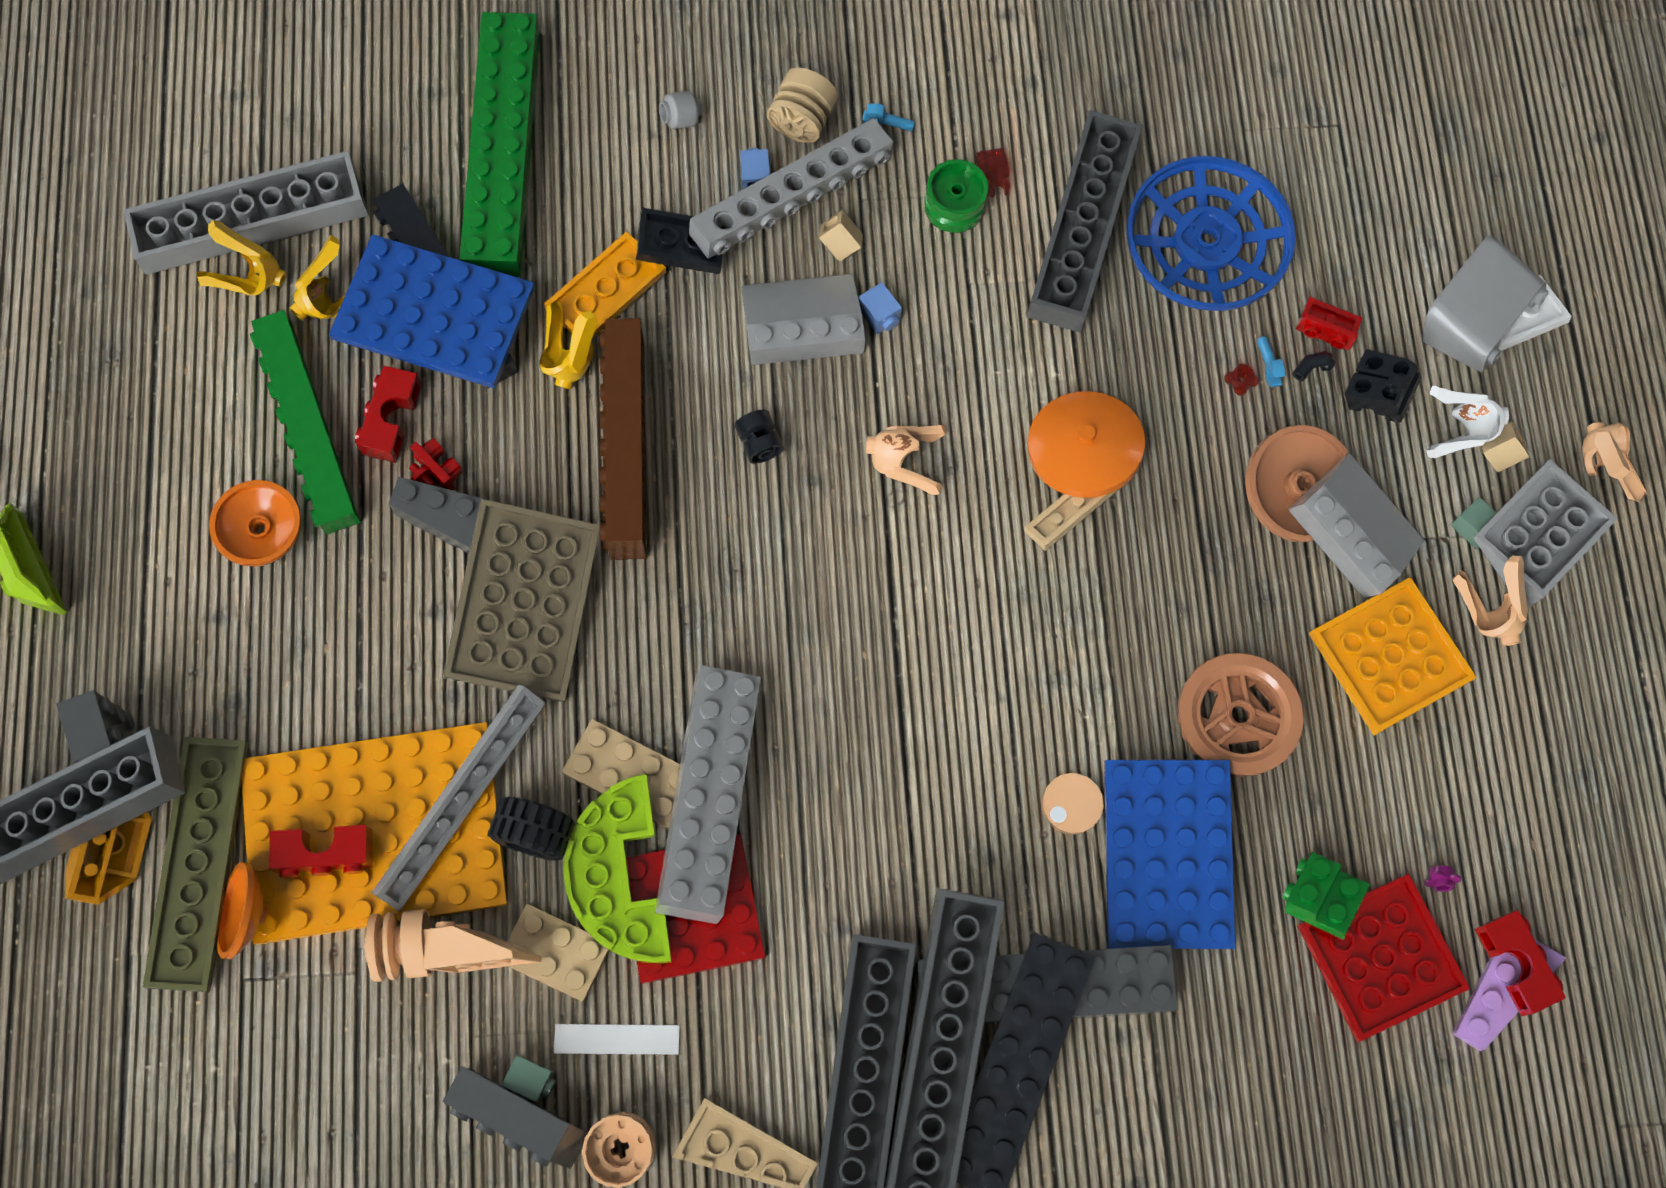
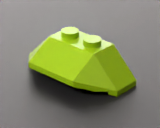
[0,503,67,615]

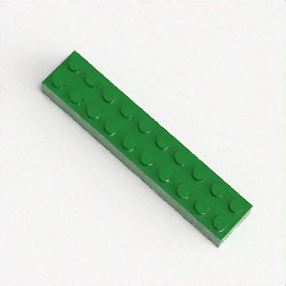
[459,12,541,277]

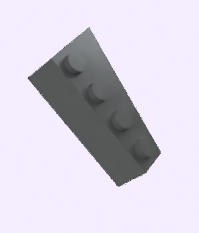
[389,477,495,555]
[442,1066,588,1169]

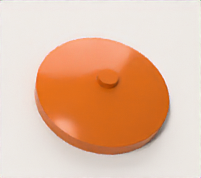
[1028,391,1145,498]

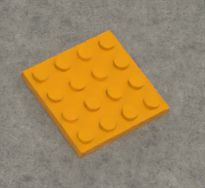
[1309,577,1477,736]

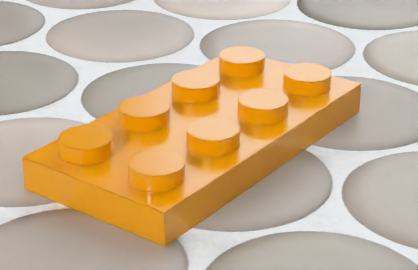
[544,231,666,338]

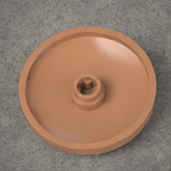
[1245,425,1349,542]

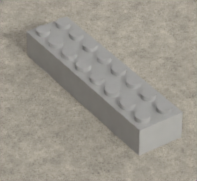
[123,151,369,275]
[655,665,761,924]

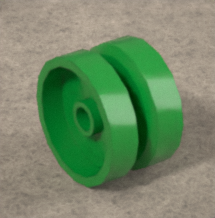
[924,159,989,233]

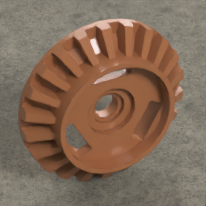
[1177,653,1304,777]

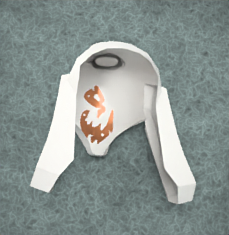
[1426,385,1509,458]

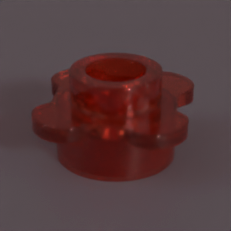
[1224,363,1259,396]

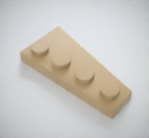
[672,1098,818,1188]

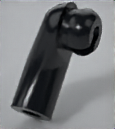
[1292,351,1335,381]

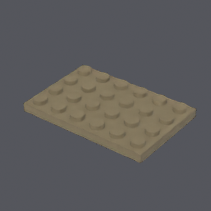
[443,499,600,702]

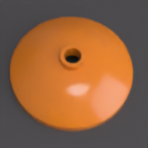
[209,480,301,567]
[217,862,267,959]

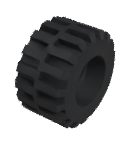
[487,797,575,861]

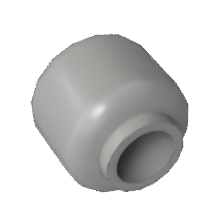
[659,91,702,129]

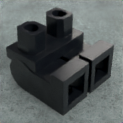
[1344,349,1422,423]

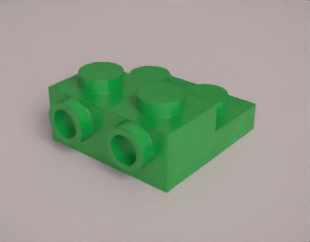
[1283,852,1370,940]

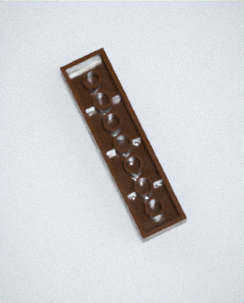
[600,318,646,560]

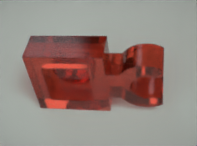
[976,148,1010,198]

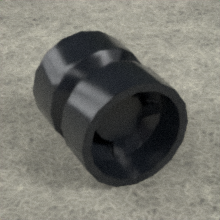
[734,410,784,464]

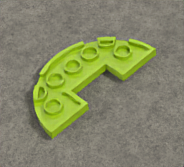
[563,774,672,963]

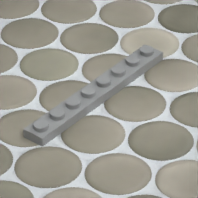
[371,684,545,912]

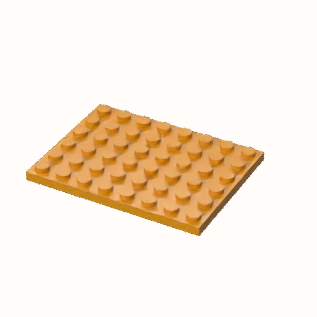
[241,722,508,945]

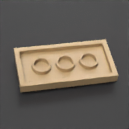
[562,719,680,829]

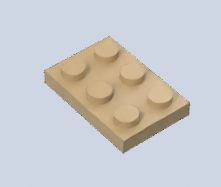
[507,904,609,1003]

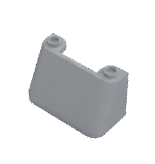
[1422,235,1549,373]

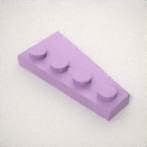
[1452,939,1566,1051]

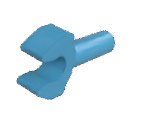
[862,103,914,132]
[1257,336,1285,387]

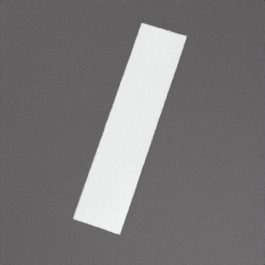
[554,1024,680,1055]

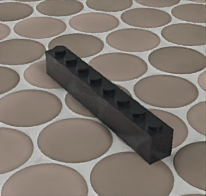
[373,184,518,388]

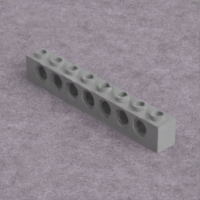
[689,118,893,259]

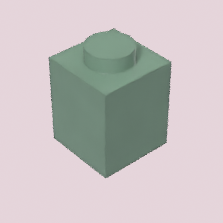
[1451,497,1496,549]
[501,1055,556,1103]

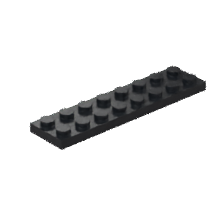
[956,931,1096,1188]

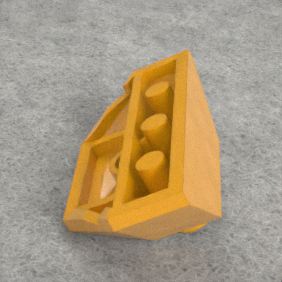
[65,812,152,905]

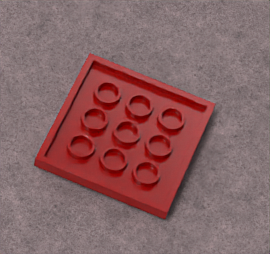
[626,834,765,984]
[1297,874,1470,1042]

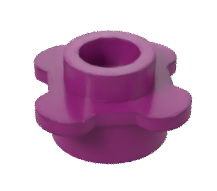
[1424,866,1461,892]

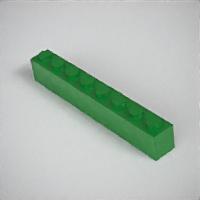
[250,310,361,535]

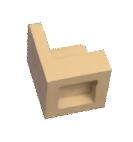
[819,210,863,261]
[1482,421,1530,472]

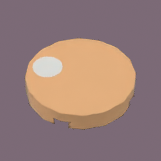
[1041,773,1104,835]

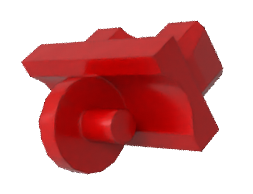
[409,438,463,491]

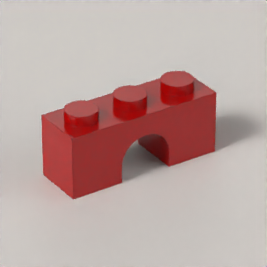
[355,365,422,463]
[269,825,373,878]
[1474,910,1566,1016]

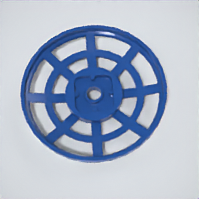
[1126,156,1296,311]

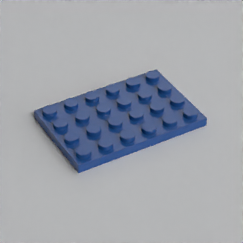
[329,234,536,389]
[1104,760,1235,949]

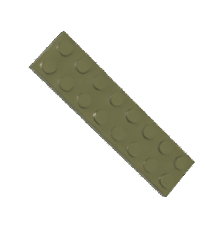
[142,737,249,993]

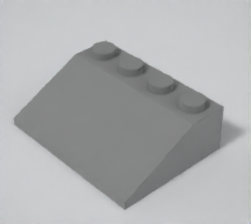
[741,274,865,365]
[1288,453,1425,598]
[1473,459,1618,607]

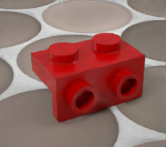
[1295,297,1362,351]

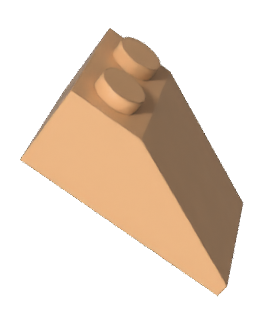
[423,921,541,973]

